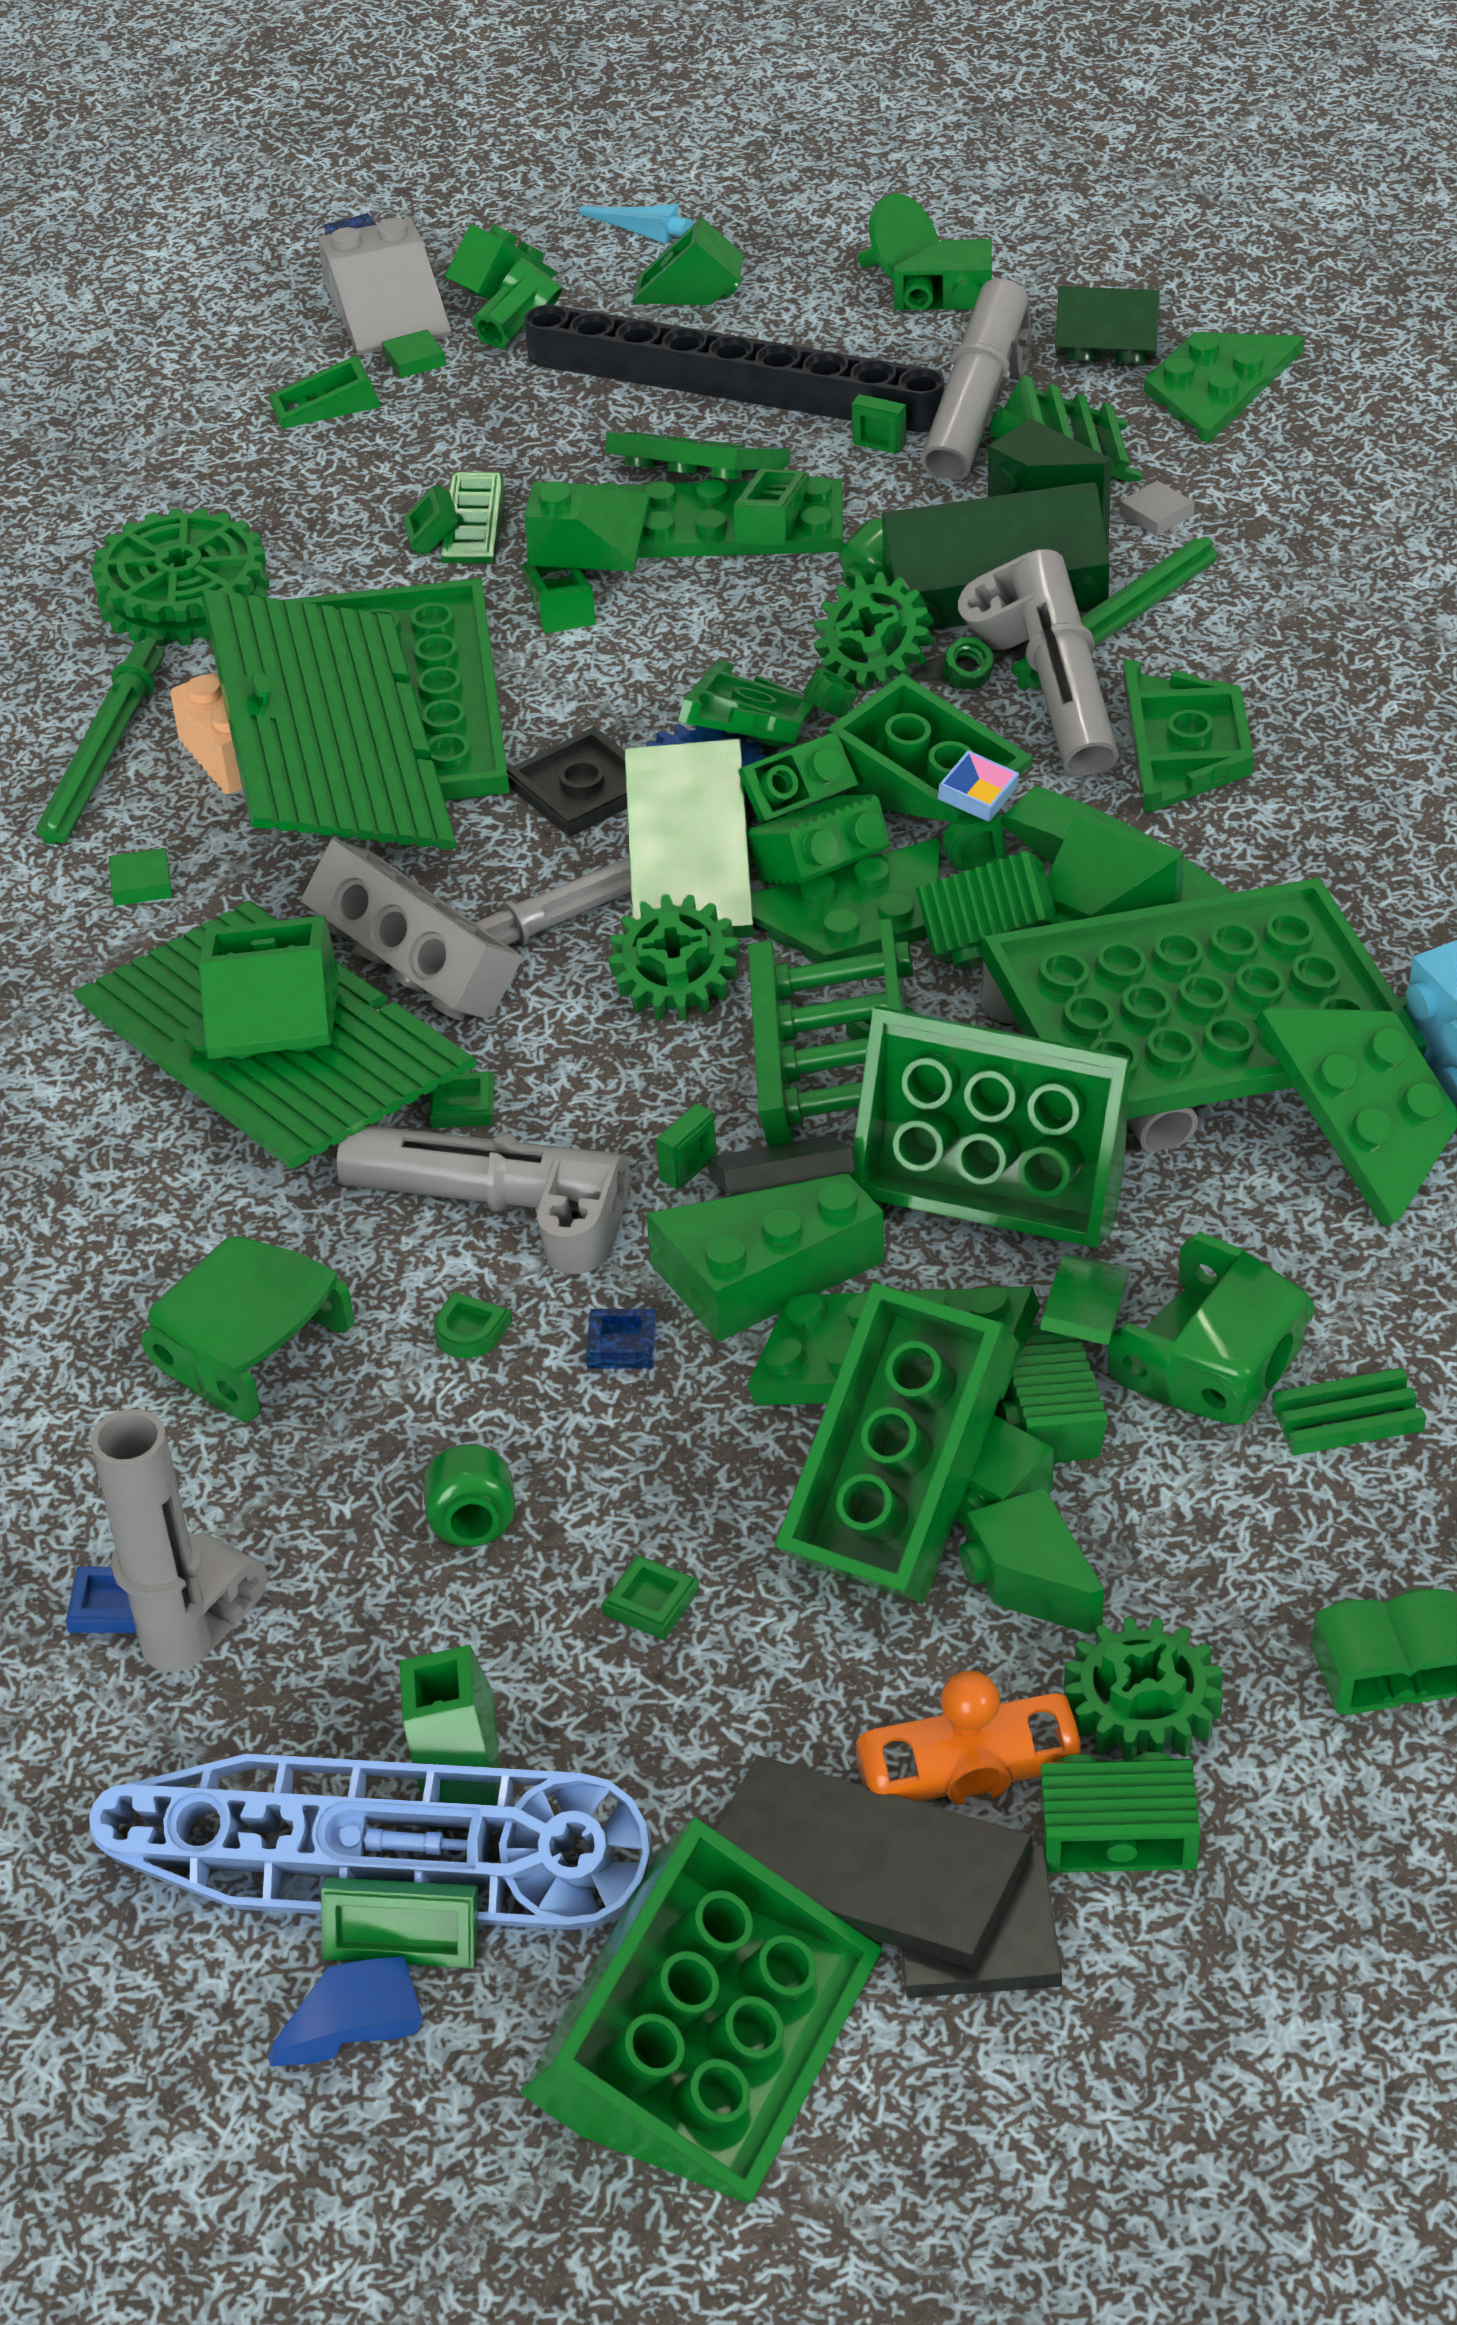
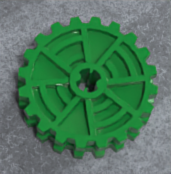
[91,508,270,646]

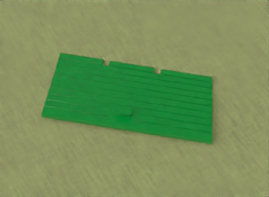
[201,589,457,850]
[73,901,477,1170]

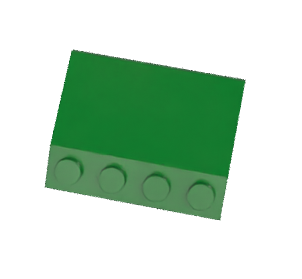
[850,1006,1130,1248]
[519,1817,883,2204]

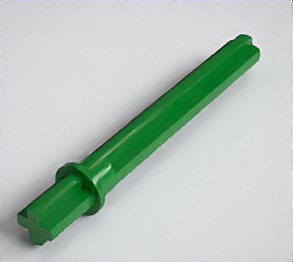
[1011,537,1218,691]
[36,636,165,845]

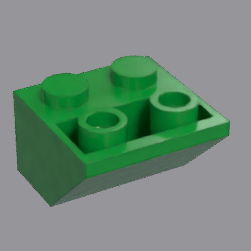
[199,915,339,1059]

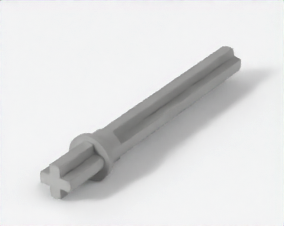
[475,857,631,947]

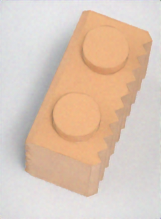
[170,673,243,794]

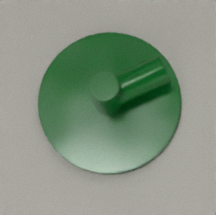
[858,193,939,281]

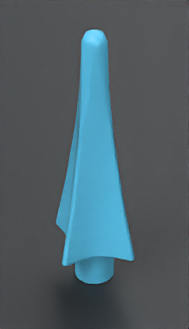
[578,204,693,244]

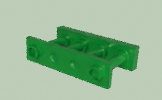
[748,918,914,1146]

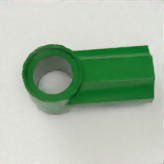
[472,257,563,350]

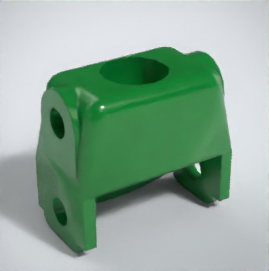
[1108,1231,1315,1425]
[141,1236,354,1423]

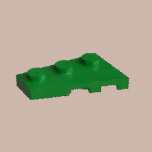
[605,432,791,479]

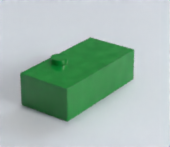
[774,1282,1019,1605]

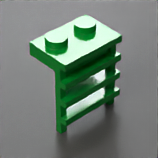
[989,374,1143,482]

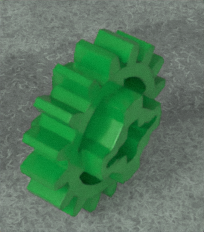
[813,572,934,691]
[608,894,741,1021]
[1064,1617,1223,1760]

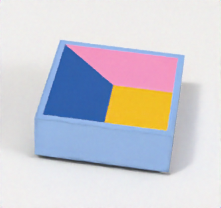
[938,750,1019,822]

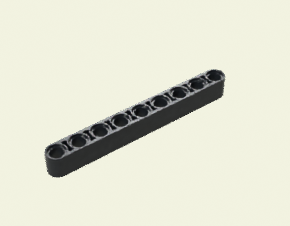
[524,305,944,432]

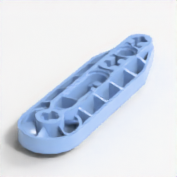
[89,1754,654,1930]

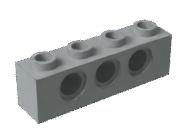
[300,839,524,1021]

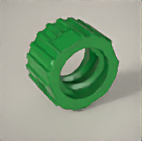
[942,637,994,690]
[802,668,858,718]

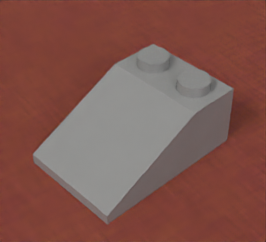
[318,218,452,355]

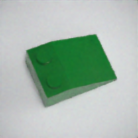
[826,673,1033,823]

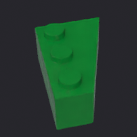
[646,1173,884,1342]

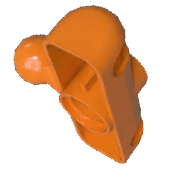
[856,1670,1081,1805]

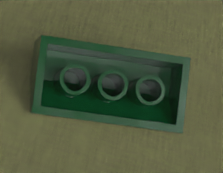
[882,482,1110,632]

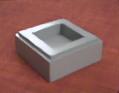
[1119,480,1195,536]

